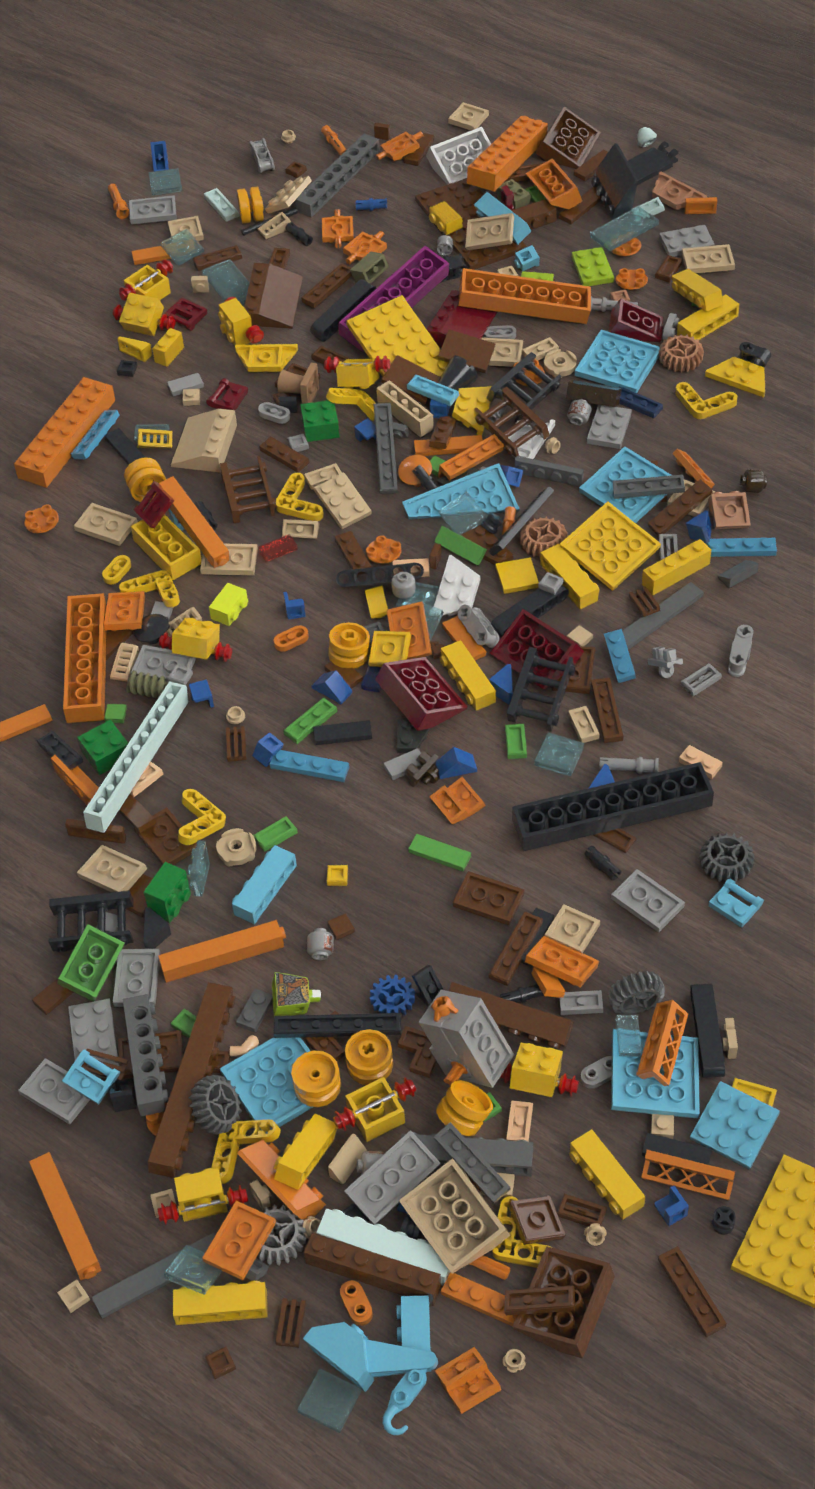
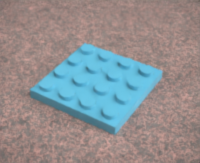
[575,330,660,393]
[579,447,672,523]
[611,1029,700,1118]
[220,1037,313,1134]

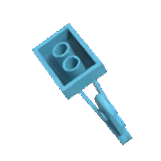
[303,1322,438,1435]

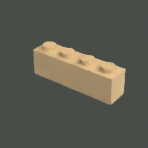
[376,380,434,437]

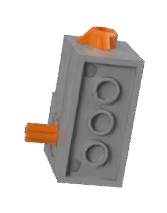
[419,990,514,1088]

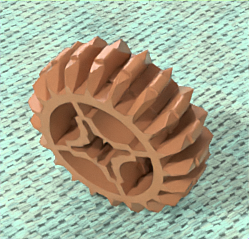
[659,334,704,373]
[520,516,567,558]

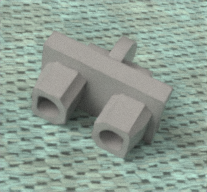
[648,647,683,678]

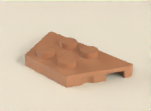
[652,172,707,210]

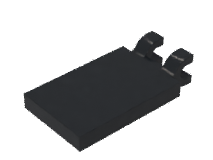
[628,141,679,185]

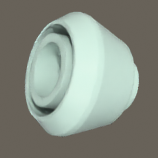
[637,127,657,147]

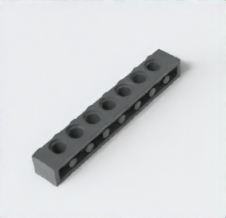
[295,134,380,217]

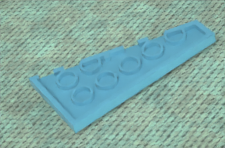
[402,463,520,519]

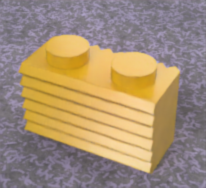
[429,201,462,235]
[152,328,184,367]

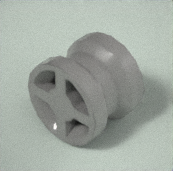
[437,235,453,256]

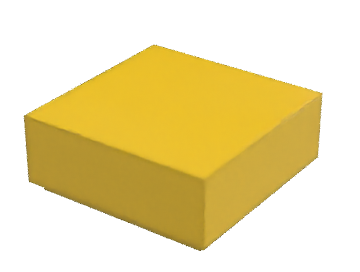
[327,865,348,886]

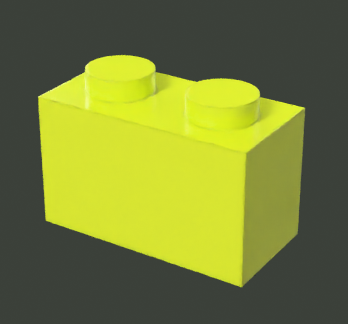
[209,583,248,626]

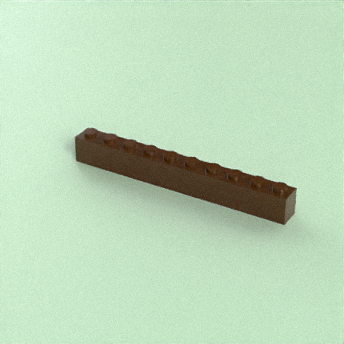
[148,982,236,1178]

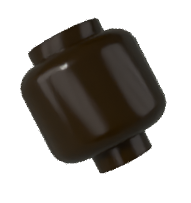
[740,469,767,493]

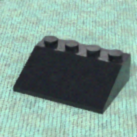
[591,143,638,221]

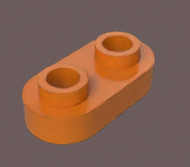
[274,625,309,652]
[340,1280,373,1326]

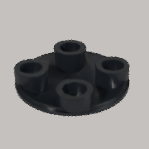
[134,614,170,644]

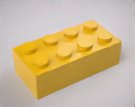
[131,515,202,580]

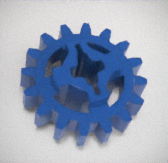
[370,975,415,1016]

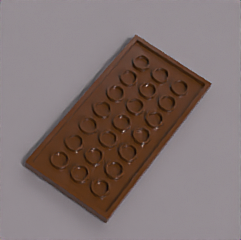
[415,178,527,270]

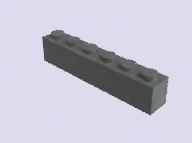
[401,1132,533,1177]

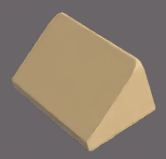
[282,519,319,539]
[328,1134,367,1184]

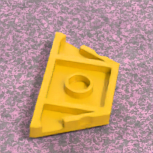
[235,344,298,372]
[705,357,765,398]
[452,386,492,435]

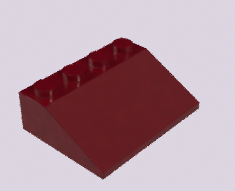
[427,290,498,348]
[490,609,584,690]
[375,657,468,731]

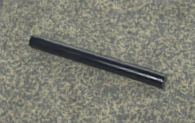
[241,208,298,236]

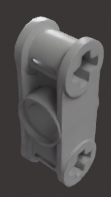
[249,138,275,173]
[458,604,500,648]
[728,625,753,677]

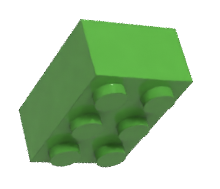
[57,924,125,1002]

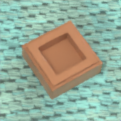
[610,290,630,302]

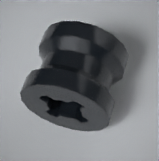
[481,512,504,534]
[712,1206,736,1235]
[401,1215,422,1240]

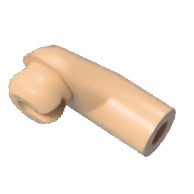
[230,1035,259,1057]

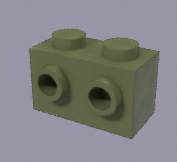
[497,179,531,209]
[350,252,389,284]

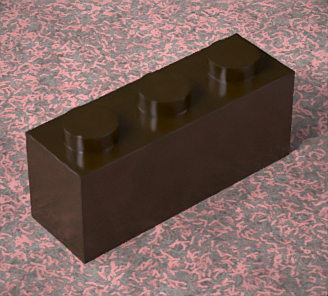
[566,380,622,407]

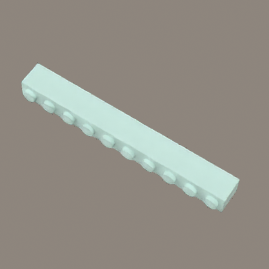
[83,681,189,833]

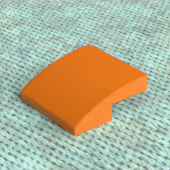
[429,777,486,824]
[435,1347,501,1414]

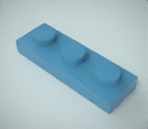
[604,629,636,683]

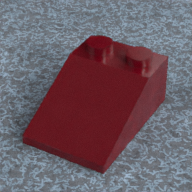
[609,298,664,342]

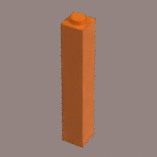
[159,476,229,568]
[158,920,286,983]
[29,1152,102,1280]

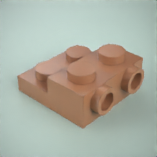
[708,491,751,529]

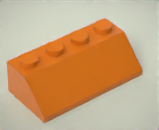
[526,158,582,209]
[237,1140,326,1220]

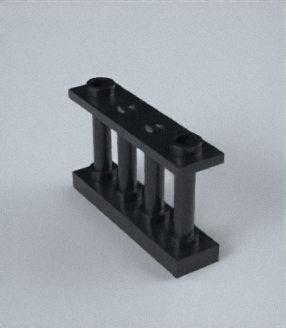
[486,352,562,422]
[507,647,576,732]
[49,891,134,952]

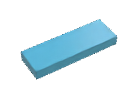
[407,375,459,406]

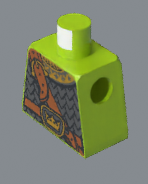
[271,972,321,1016]

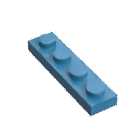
[71,410,120,459]
[704,538,777,557]
[270,750,349,782]

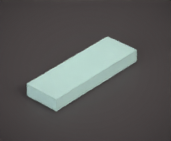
[204,188,239,222]

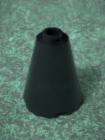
[438,355,478,391]

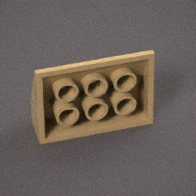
[171,409,237,473]
[399,1158,510,1274]

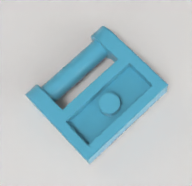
[709,878,764,928]
[62,1049,120,1105]

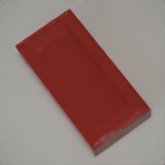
[258,534,298,562]

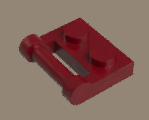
[165,298,208,331]
[206,378,248,410]
[133,481,175,529]

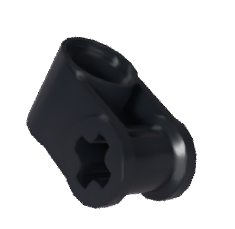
[737,342,771,367]

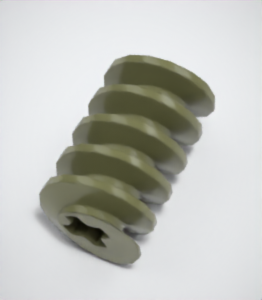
[127,670,168,698]

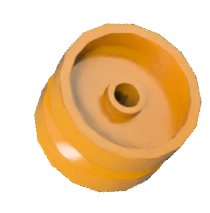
[237,186,264,224]
[124,458,166,502]
[328,622,370,669]
[345,1029,393,1085]
[291,1050,341,1107]
[436,1080,493,1136]

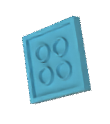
[690,1081,780,1170]

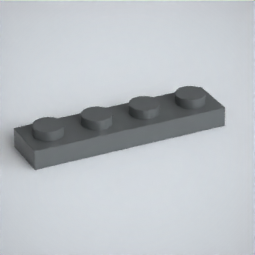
[515,456,584,486]
[613,475,685,499]
[434,1122,511,1204]

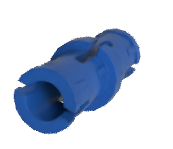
[356,198,387,211]

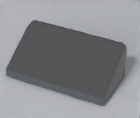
[718,560,759,588]

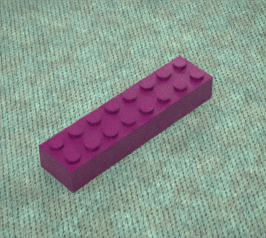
[339,246,449,352]

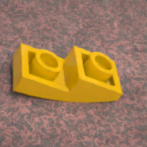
[365,586,388,619]

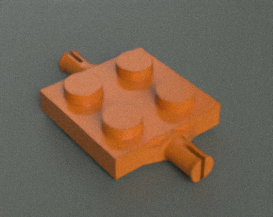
[376,131,424,161]
[322,209,354,248]
[343,231,387,265]

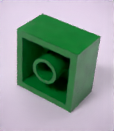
[301,400,340,442]
[77,720,128,775]
[144,862,191,923]

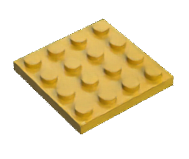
[560,501,661,591]

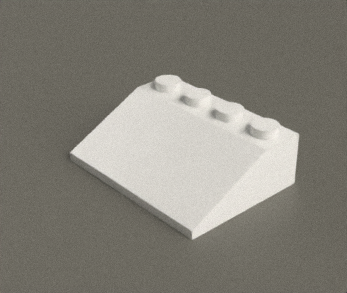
[426,127,491,185]

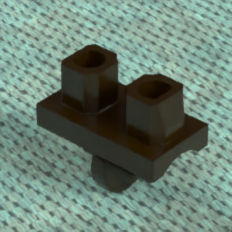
[404,751,439,787]

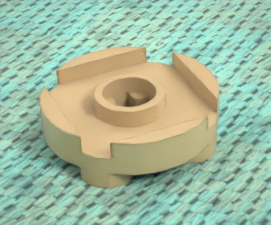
[544,349,577,378]
[216,828,256,866]

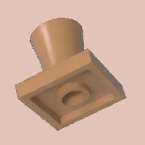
[277,362,319,404]

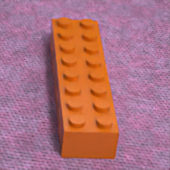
[467,116,548,192]
[458,268,591,324]
[14,377,115,488]
[63,593,107,723]

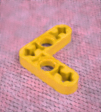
[675,382,737,419]
[326,388,376,422]
[276,473,324,521]
[119,570,180,607]
[178,789,226,845]
[211,1119,280,1184]
[492,1196,552,1268]

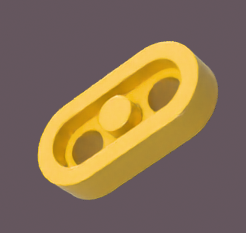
[102,555,131,585]

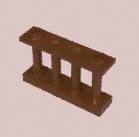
[474,387,550,458]
[220,456,277,523]

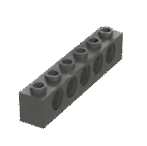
[123,994,169,1116]

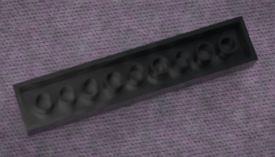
[512,762,714,852]

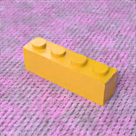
[672,269,723,312]
[677,294,739,340]
[642,539,711,595]
[540,544,599,609]
[440,640,496,711]
[274,1114,337,1190]
[569,1129,645,1220]
[173,1281,268,1325]

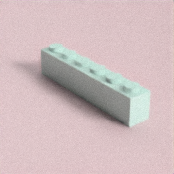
[316,1208,450,1286]

